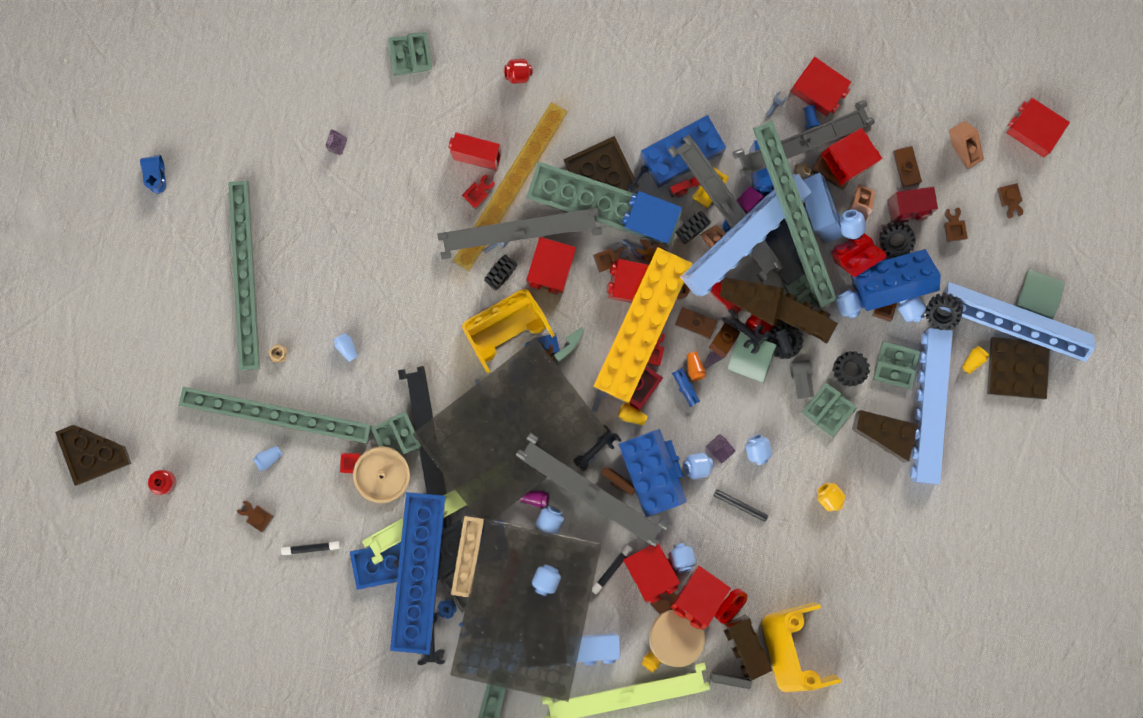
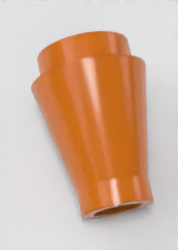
[686,352,707,381]

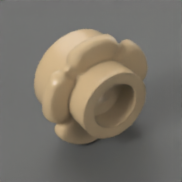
[794,162,811,180]
[269,344,288,363]

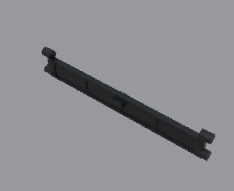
[398,366,452,528]

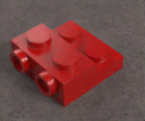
[830,233,887,277]

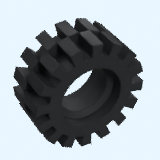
[675,210,711,244]
[879,221,916,258]
[484,254,517,290]
[925,293,963,330]
[767,324,804,359]
[833,351,870,387]

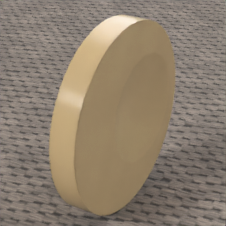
[353,446,410,503]
[649,609,705,667]

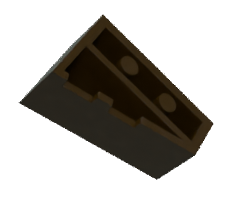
[720,278,784,326]
[778,292,838,344]
[852,410,918,463]
[723,615,773,681]

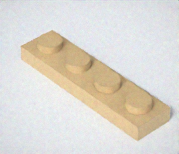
[451,516,484,598]

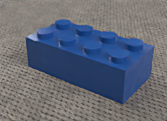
[640,115,726,188]
[852,249,941,311]
[618,429,687,517]

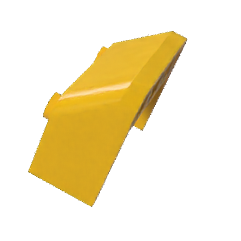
[462,289,555,374]
[761,602,842,692]

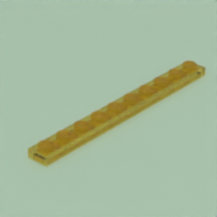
[453,102,567,272]

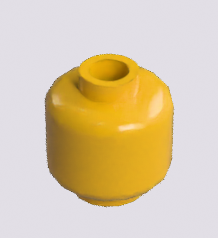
[816,482,846,511]

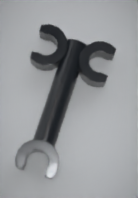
[722,309,771,354]
[573,425,622,471]
[417,613,445,665]

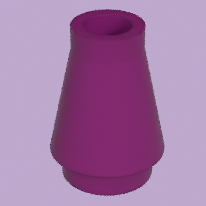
[520,490,549,509]

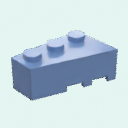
[803,173,843,243]

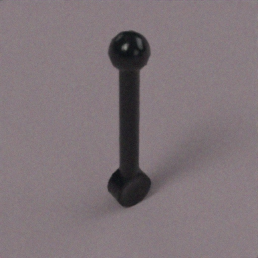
[627,166,648,192]

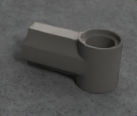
[790,360,814,399]

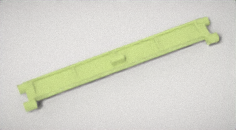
[362,461,520,565]
[542,663,710,718]

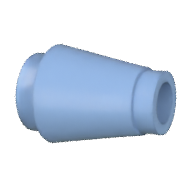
[333,332,358,362]
[253,445,283,471]

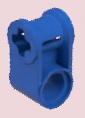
[140,155,166,194]

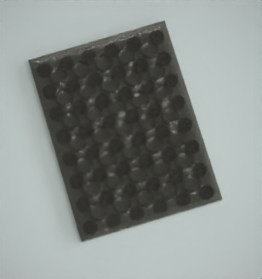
[412,338,607,526]
[450,519,601,702]

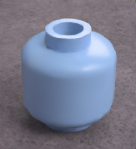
[839,210,866,239]
[835,289,863,319]
[898,296,927,323]
[745,435,773,465]
[683,452,713,480]
[536,506,564,537]
[669,543,696,574]
[532,564,561,596]

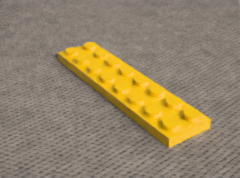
[593,247,693,403]

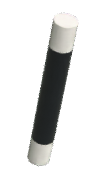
[281,541,340,555]
[591,545,633,595]

